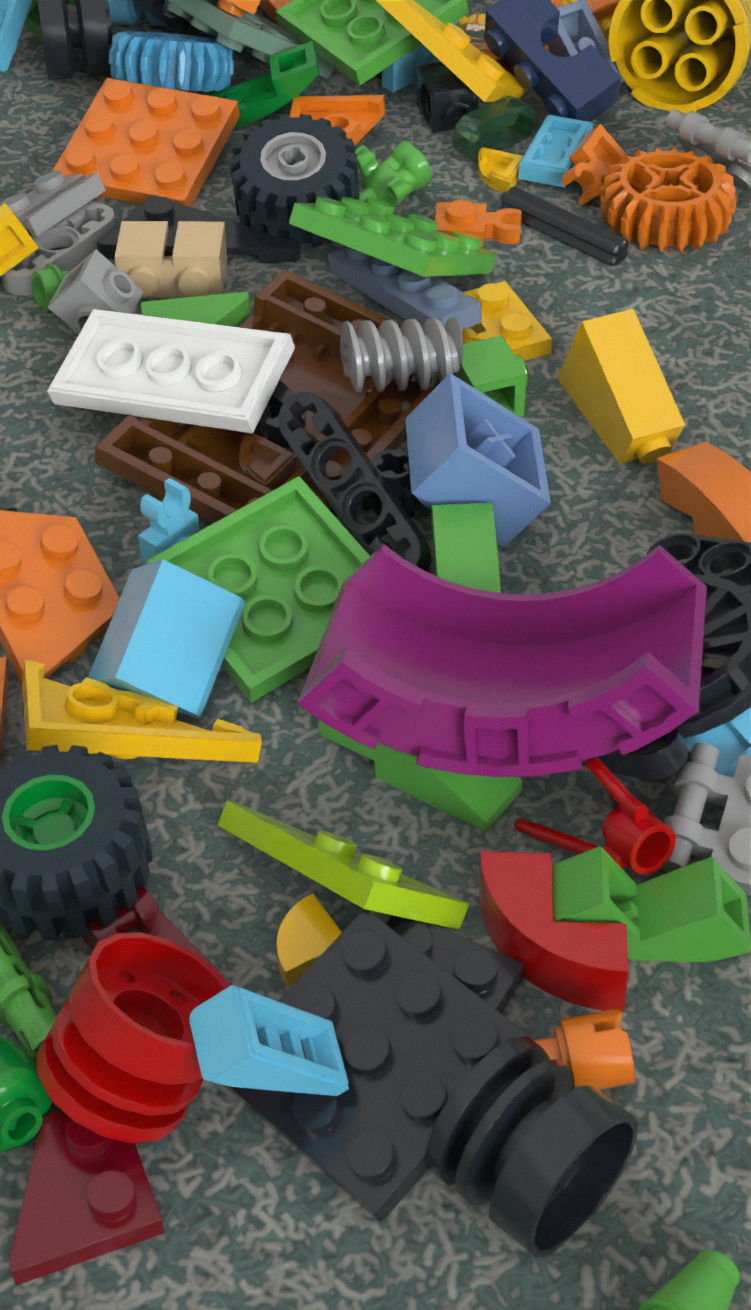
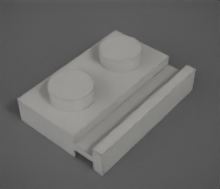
[0,171,106,237]

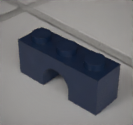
[484,0,621,122]

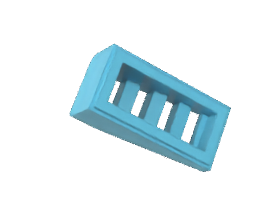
[189,985,349,1096]

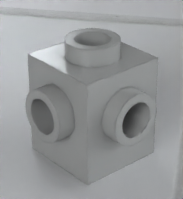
[48,249,143,334]

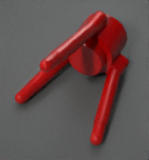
[514,757,676,875]

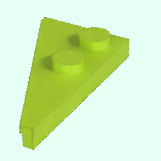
[217,800,469,930]

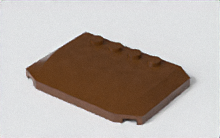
[95,269,440,524]

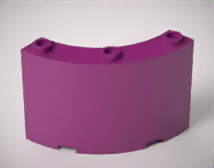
[297,544,707,777]

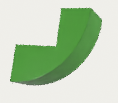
[552,846,751,962]

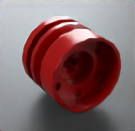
[36,933,228,1144]

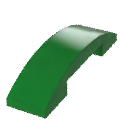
[181,41,320,129]

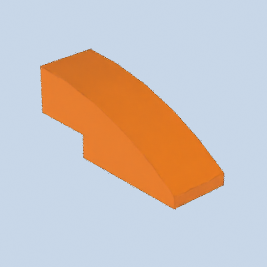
[656,441,751,542]

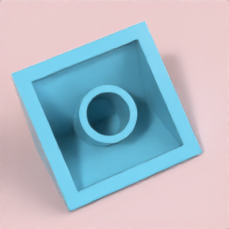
[88,559,246,719]

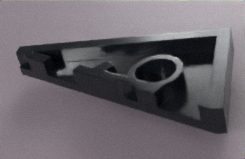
[97,195,301,264]

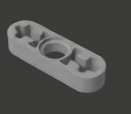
[1,203,116,295]

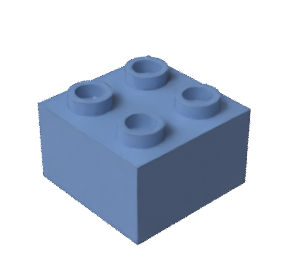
[405,373,551,547]

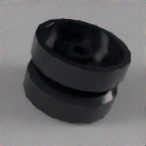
[38,0,113,80]

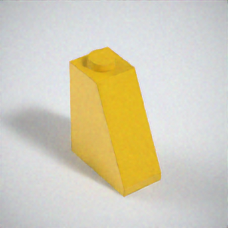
[557,309,685,464]

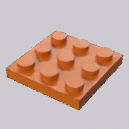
[52,78,240,207]

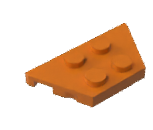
[0,510,120,685]

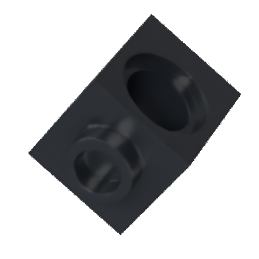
[416,62,478,133]

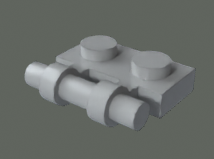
[665,109,751,189]
[661,742,751,895]

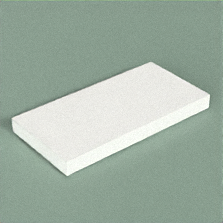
[47,309,295,433]

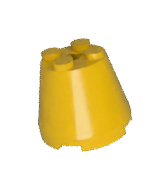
[609,0,751,114]

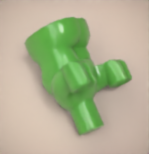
[355,141,432,206]

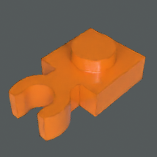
[561,123,628,205]
[435,200,522,247]

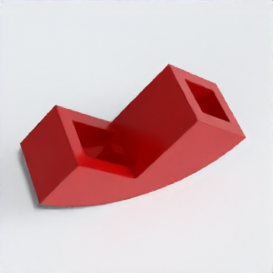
[479,851,629,1013]

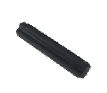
[500,187,629,266]

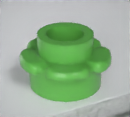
[31,263,69,313]

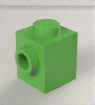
[453,336,528,417]

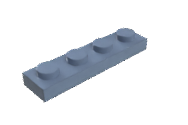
[328,246,482,330]

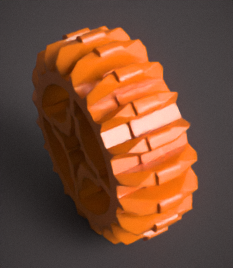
[600,147,737,253]

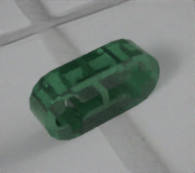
[452,95,536,162]

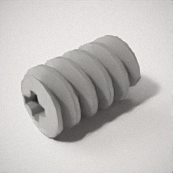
[340,317,463,393]

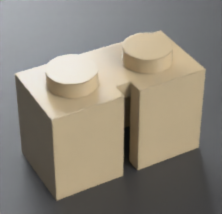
[114,221,228,298]

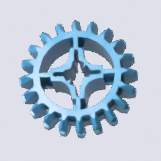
[109,31,235,92]

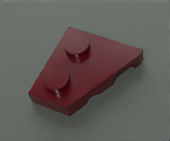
[9,1110,164,1286]

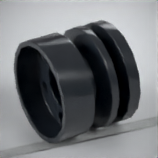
[426,1036,639,1258]

